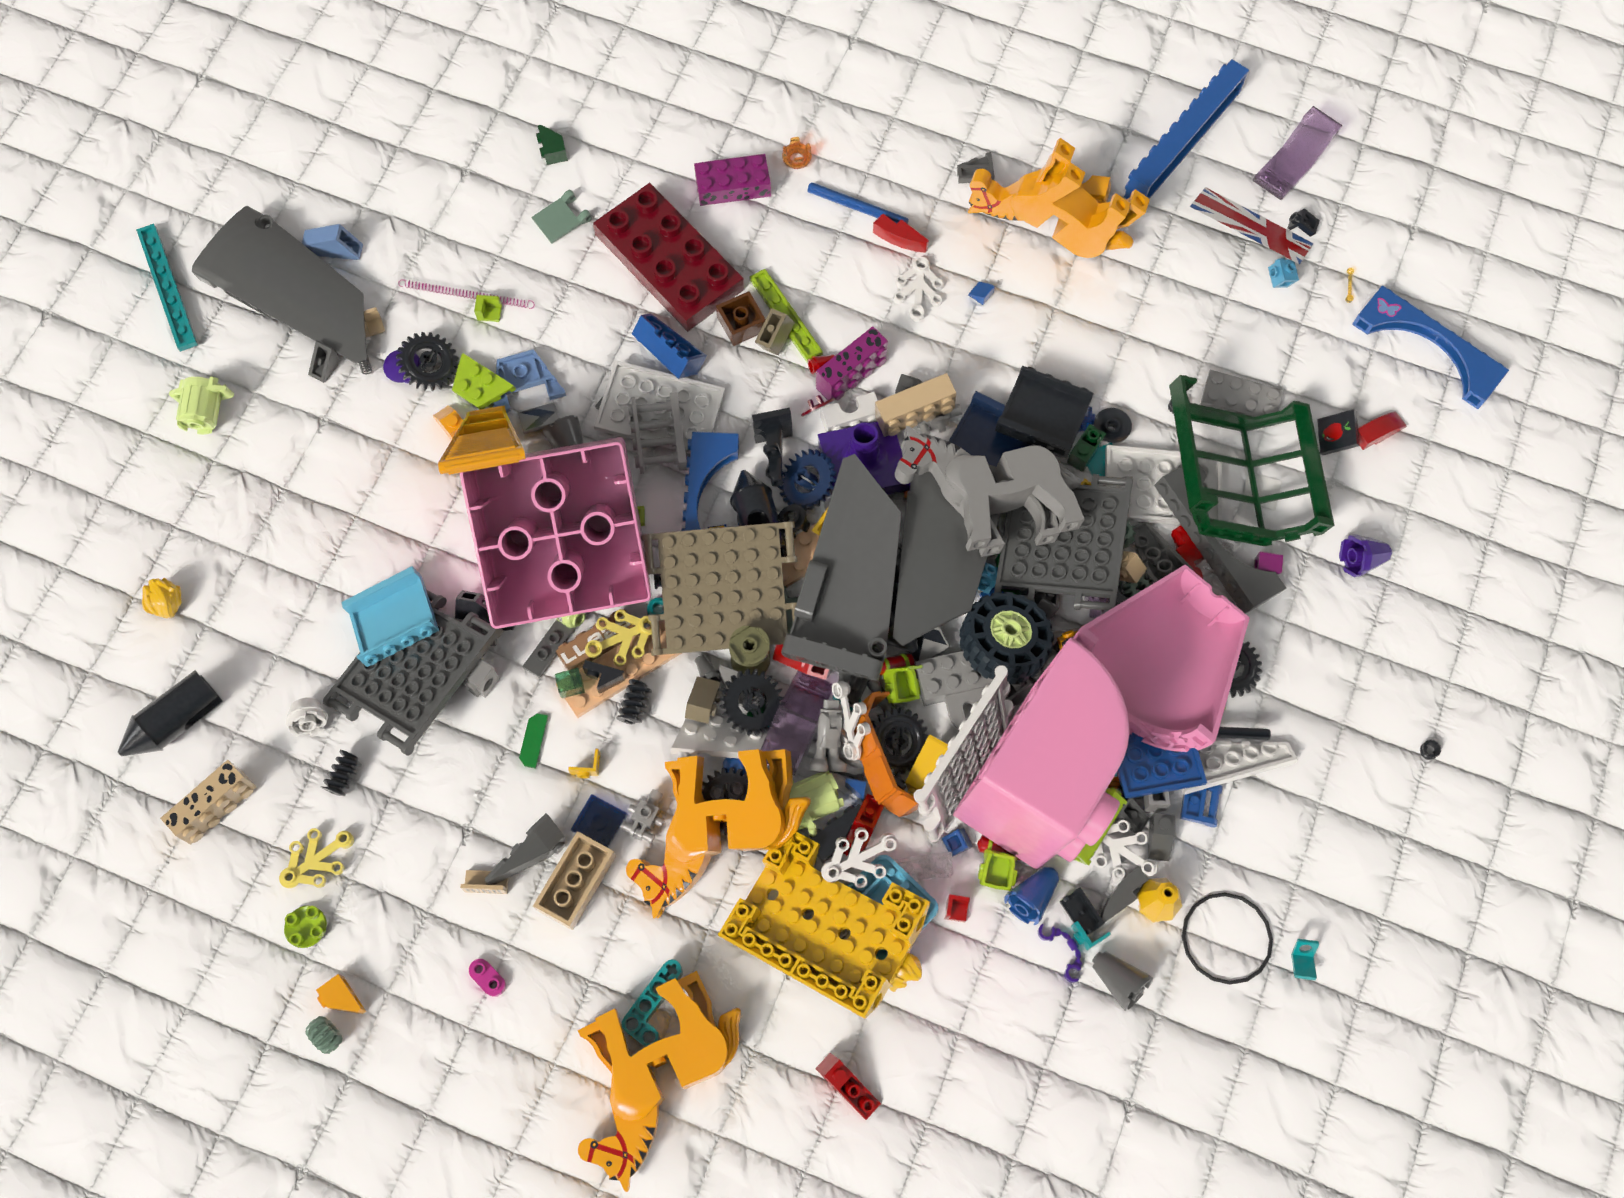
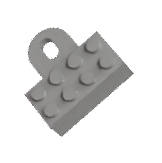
[914,651,993,730]

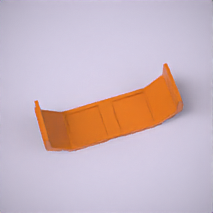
[854,691,919,817]

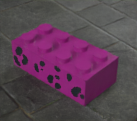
[694,154,771,206]
[816,326,888,401]

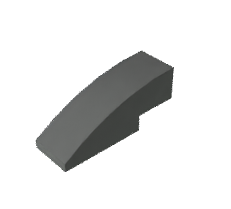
[1100,866,1149,923]

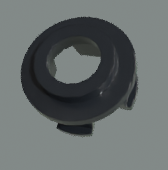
[778,504,811,539]

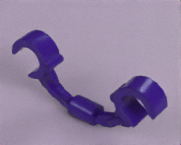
[1037,924,1082,983]

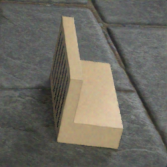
[460,870,509,894]

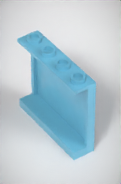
[341,566,439,667]

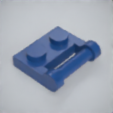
[1180,785,1223,827]

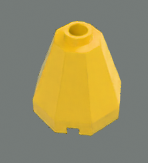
[1136,877,1183,923]

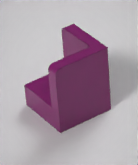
[1254,551,1283,574]

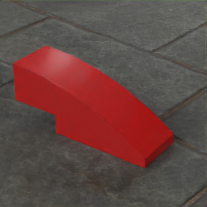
[873,214,929,253]
[1358,411,1407,450]

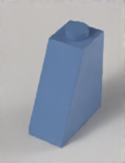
[302,224,363,260]

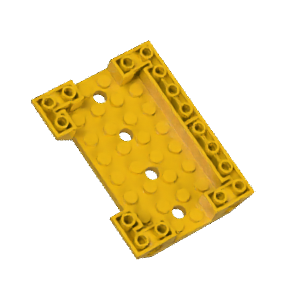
[718,832,930,1019]

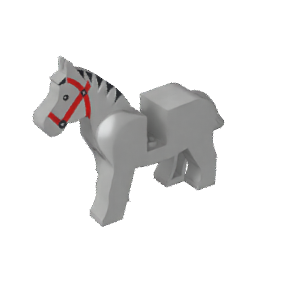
[895,426,1084,557]

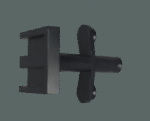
[752,407,793,487]

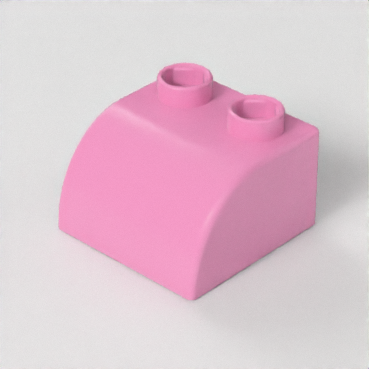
[460,437,651,629]
[953,638,1129,869]

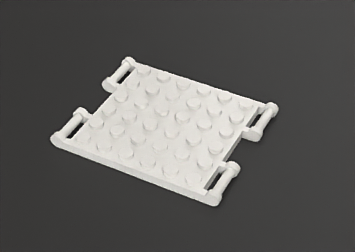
[914,666,1014,844]

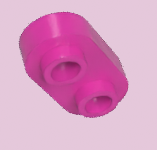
[469,959,506,997]

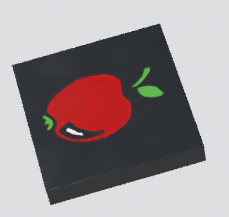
[1317,409,1360,456]

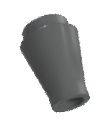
[694,655,720,681]

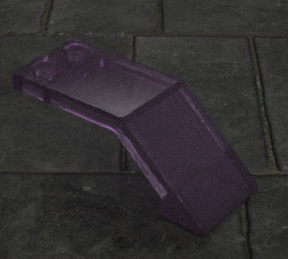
[1252,106,1343,201]
[760,671,833,776]

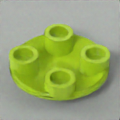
[284,905,327,948]

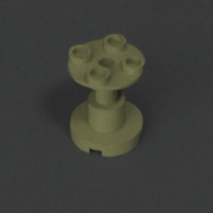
[729,626,770,676]

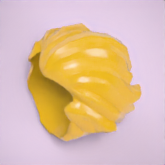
[142,578,182,618]
[889,953,922,992]

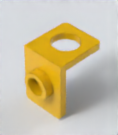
[568,748,601,779]

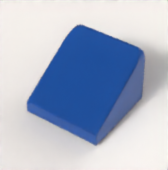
[968,281,995,305]
[845,778,866,801]
[942,828,973,857]

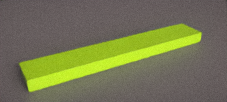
[749,269,823,363]

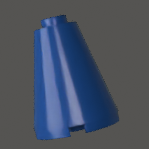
[1004,867,1059,925]

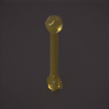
[1345,268,1354,303]

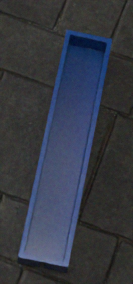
[1124,59,1249,199]

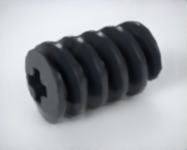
[616,679,652,724]
[320,749,362,796]

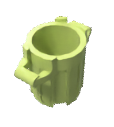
[169,377,234,435]
[789,771,844,837]

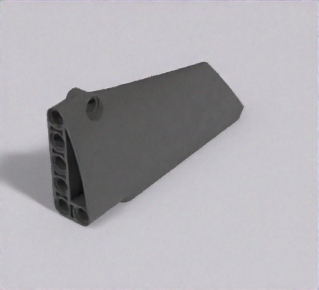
[192,205,368,364]
[781,454,901,681]
[893,465,1001,646]

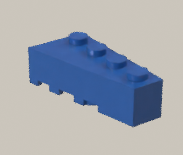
[632,313,707,379]

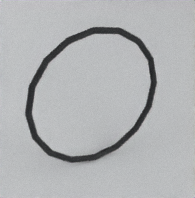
[1182,892,1273,985]

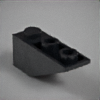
[455,590,516,631]
[809,804,861,864]

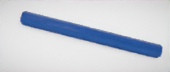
[807,182,909,224]

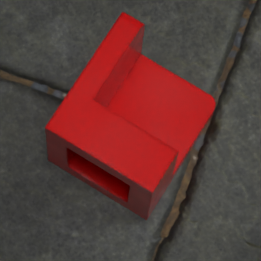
[944,894,970,923]

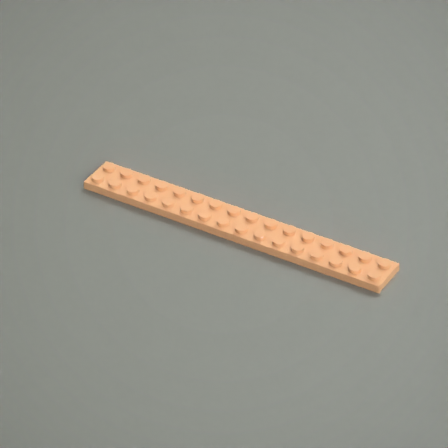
[556,523,819,719]

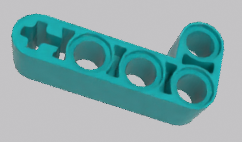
[622,959,683,1047]

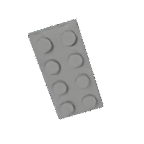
[1200,369,1284,426]

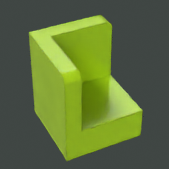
[474,295,502,322]

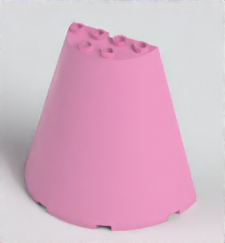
[1073,565,1250,752]

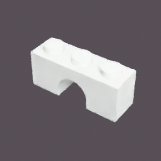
[820,392,878,432]

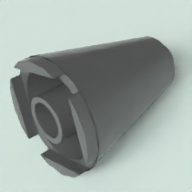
[542,415,583,449]
[1092,951,1154,1011]

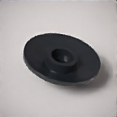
[1094,408,1132,443]

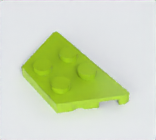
[452,353,516,410]

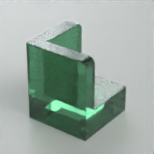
[555,668,585,698]

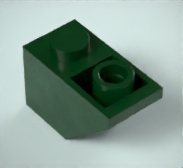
[536,125,568,165]
[1067,424,1106,472]

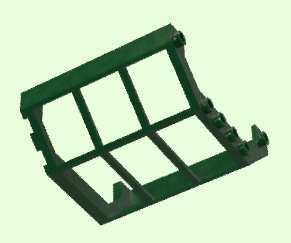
[1169,375,1335,547]

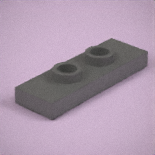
[523,619,575,678]

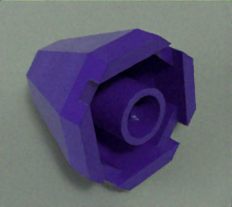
[1339,534,1392,577]

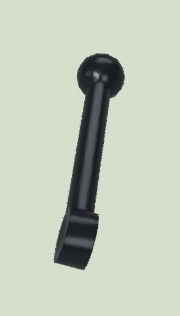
[828,770,863,781]

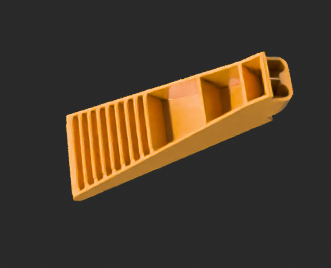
[438,405,526,475]

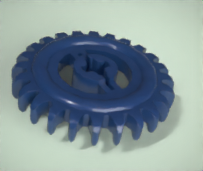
[778,449,837,511]

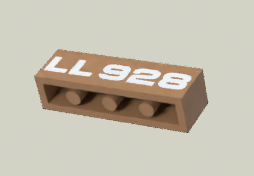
[556,608,635,675]

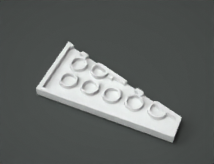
[671,715,807,763]
[1181,741,1298,795]

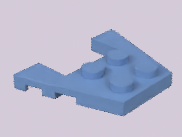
[493,349,566,413]

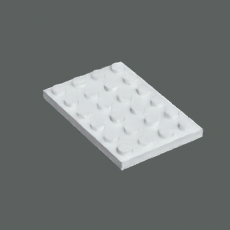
[594,360,725,454]
[1105,445,1222,525]

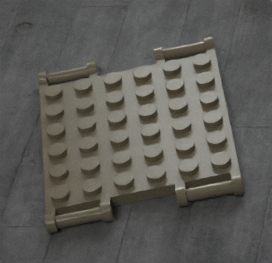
[641,521,798,656]

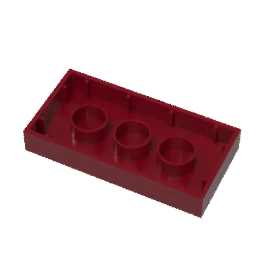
[593,182,744,332]

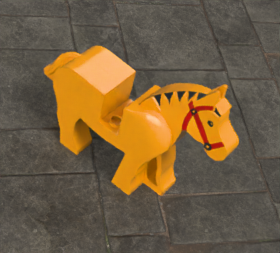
[968,138,1150,258]
[626,749,811,918]
[577,971,741,1192]

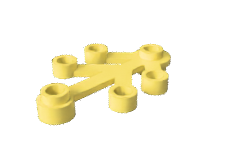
[585,609,652,667]
[279,828,354,889]

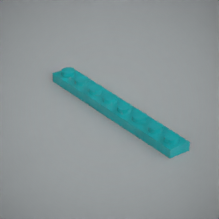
[136,223,198,352]

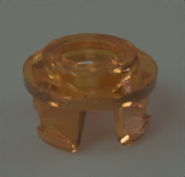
[782,137,812,169]

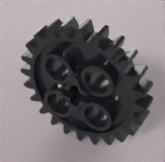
[702,767,748,835]

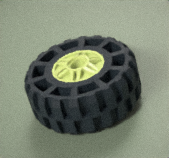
[959,592,1054,684]

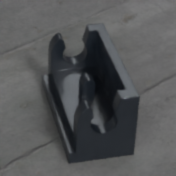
[1060,887,1105,936]

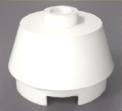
[286,697,328,737]

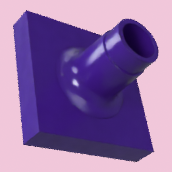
[818,422,910,495]

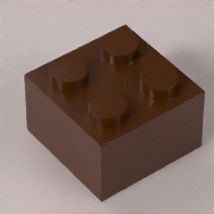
[716,291,766,346]

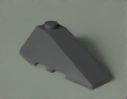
[1132,522,1193,583]
[485,813,566,885]

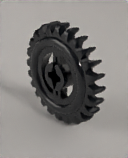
[396,332,459,392]
[1229,641,1263,698]
[720,669,785,736]
[871,707,929,775]

